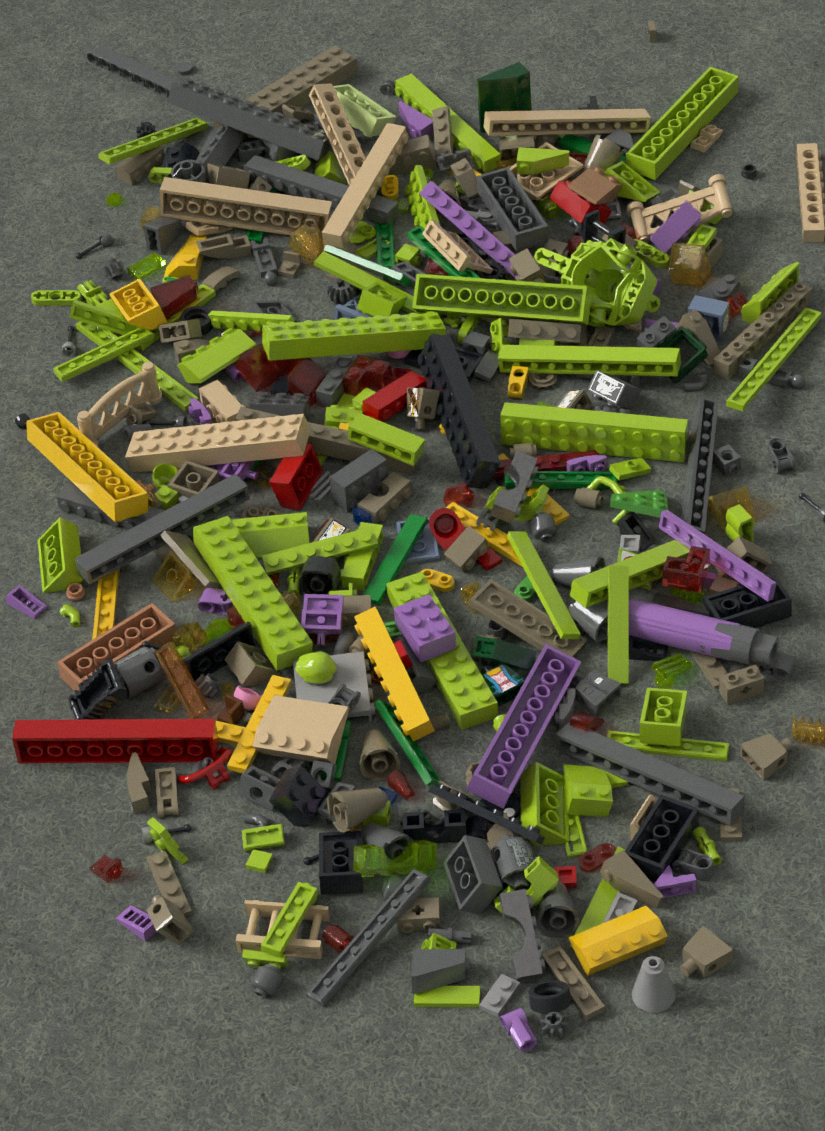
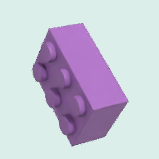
[650,200,702,254]
[394,594,456,662]

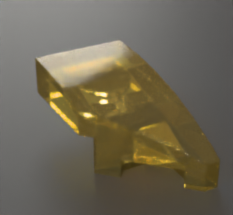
[136,480,163,508]

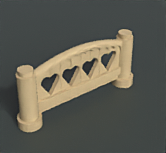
[626,174,733,243]
[77,362,163,448]

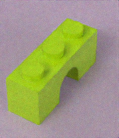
[494,856,559,924]

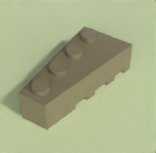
[364,135,438,175]

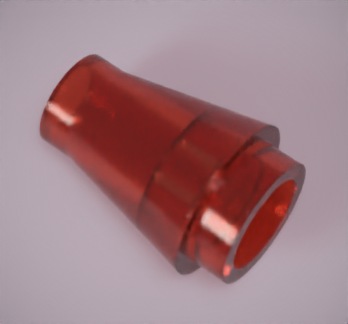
[386,770,415,800]

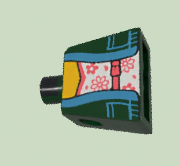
[481,664,525,707]

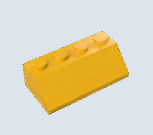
[109,279,167,330]
[568,906,668,976]

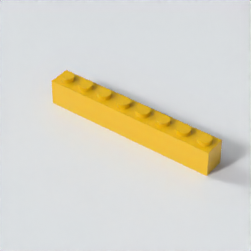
[354,607,435,742]

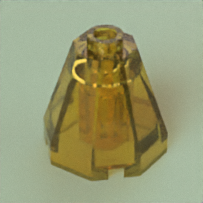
[287,223,326,267]

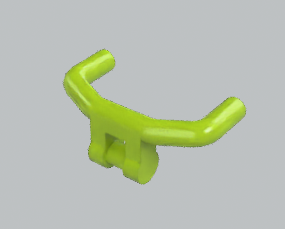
[587,476,630,525]

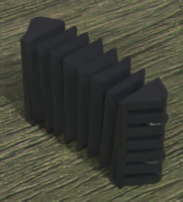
[69,659,128,720]

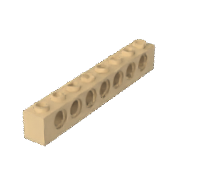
[309,83,379,193]
[796,143,825,243]

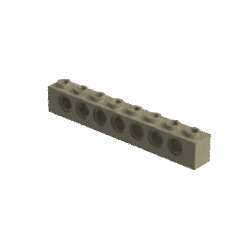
[714,281,812,381]

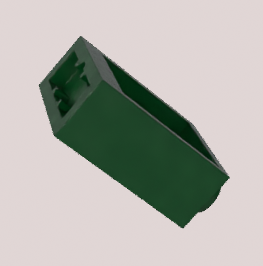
[657,326,708,383]
[472,636,537,670]

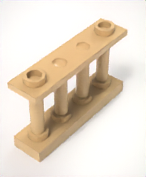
[236,900,330,959]

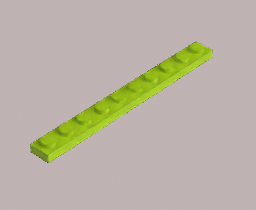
[726,307,822,412]
[76,321,199,412]

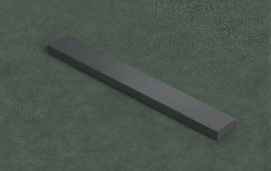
[306,869,431,1007]

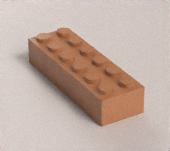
[57,603,178,691]

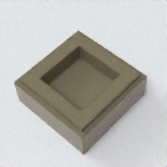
[648,21,656,42]

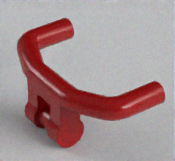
[177,747,233,790]

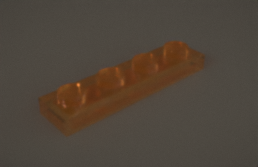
[155,642,209,719]

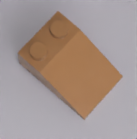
[568,166,623,205]

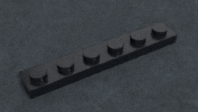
[428,784,545,845]

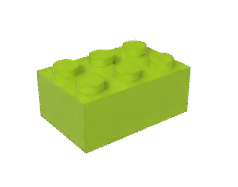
[639,688,687,746]

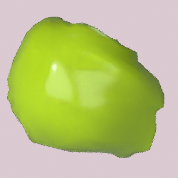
[296,651,337,685]

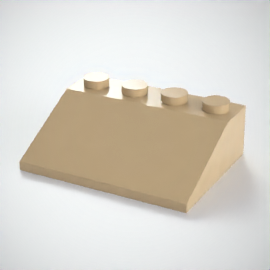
[510,142,584,200]
[252,695,349,765]

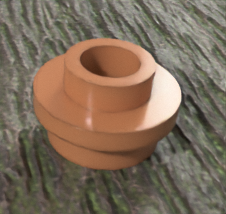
[66,583,85,601]

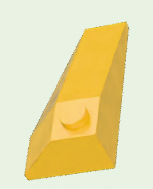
[164,235,207,280]

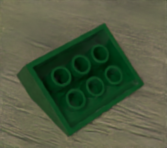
[477,62,532,133]

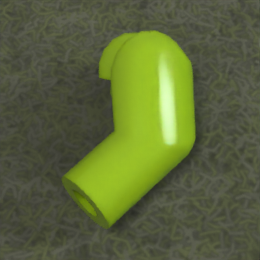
[60,604,80,627]

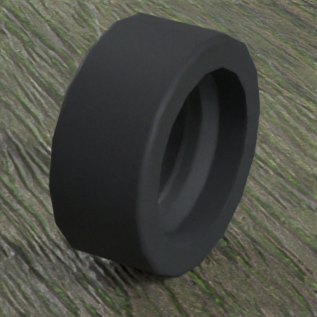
[180,306,213,336]
[528,980,571,1014]

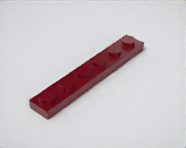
[492,451,600,479]

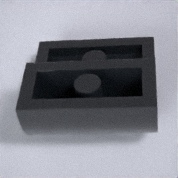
[162,143,200,168]

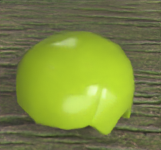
[152,464,178,490]

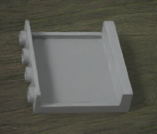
[293,651,375,722]

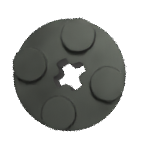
[298,556,341,595]

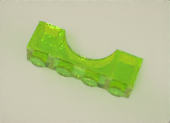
[353,840,437,877]

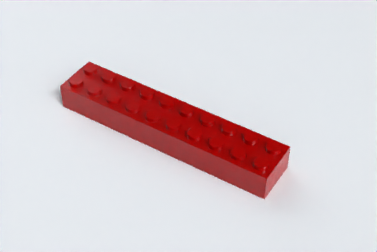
[12,718,220,763]

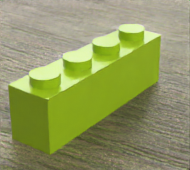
[348,413,425,466]
[339,522,384,591]

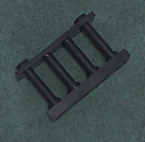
[582,210,626,288]

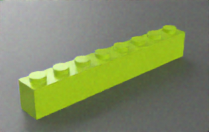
[570,539,698,608]

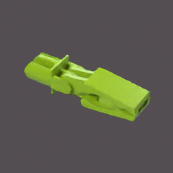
[77,279,123,315]

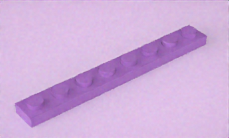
[419,181,517,278]
[659,510,776,601]

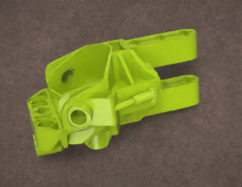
[534,238,660,327]

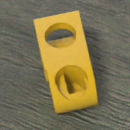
[507,366,529,399]

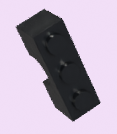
[403,809,467,844]

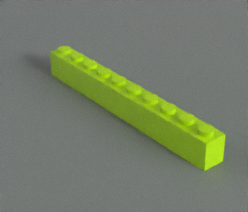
[394,73,501,173]
[498,345,681,376]

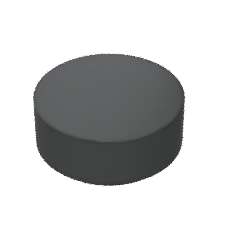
[176,62,193,75]

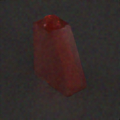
[150,275,199,320]

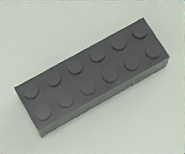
[477,167,549,252]

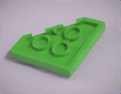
[610,490,668,518]

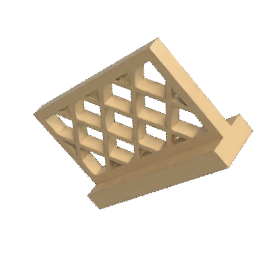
[422,220,493,274]

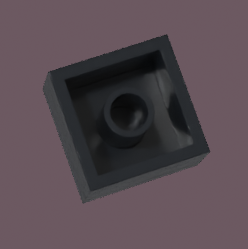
[269,765,327,827]

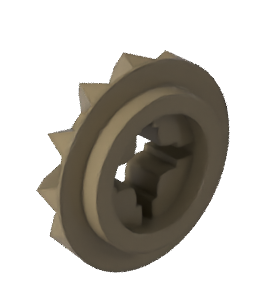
[529,373,557,390]

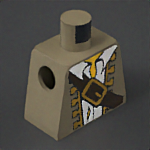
[406,388,440,430]

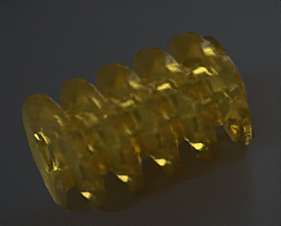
[791,715,825,744]

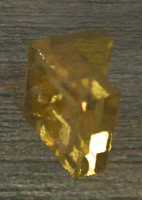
[461,581,479,614]

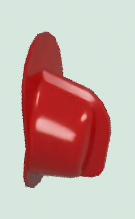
[429,508,465,550]

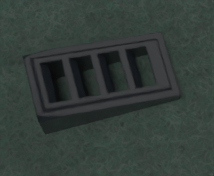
[629,636,668,662]

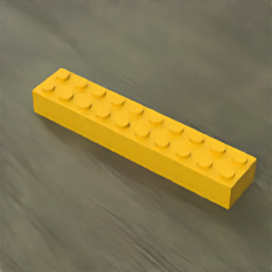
[27,412,148,522]

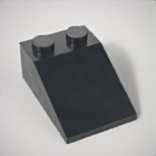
[319,830,363,895]

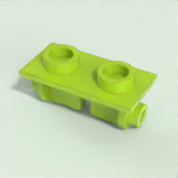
[490,318,510,355]

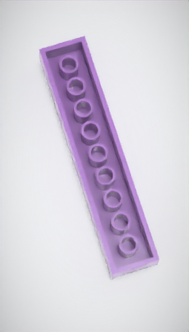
[466,644,581,809]

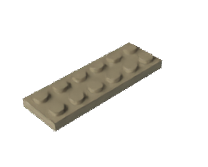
[468,579,588,658]

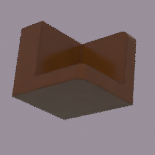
[217,694,245,725]

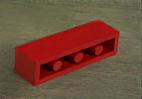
[362,371,427,422]

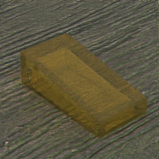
[221,682,234,703]

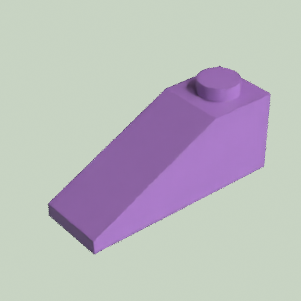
[398,101,434,139]

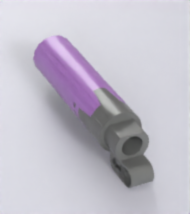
[629,599,796,680]

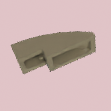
[196,234,252,259]
[127,752,151,814]

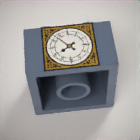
[688,295,729,341]

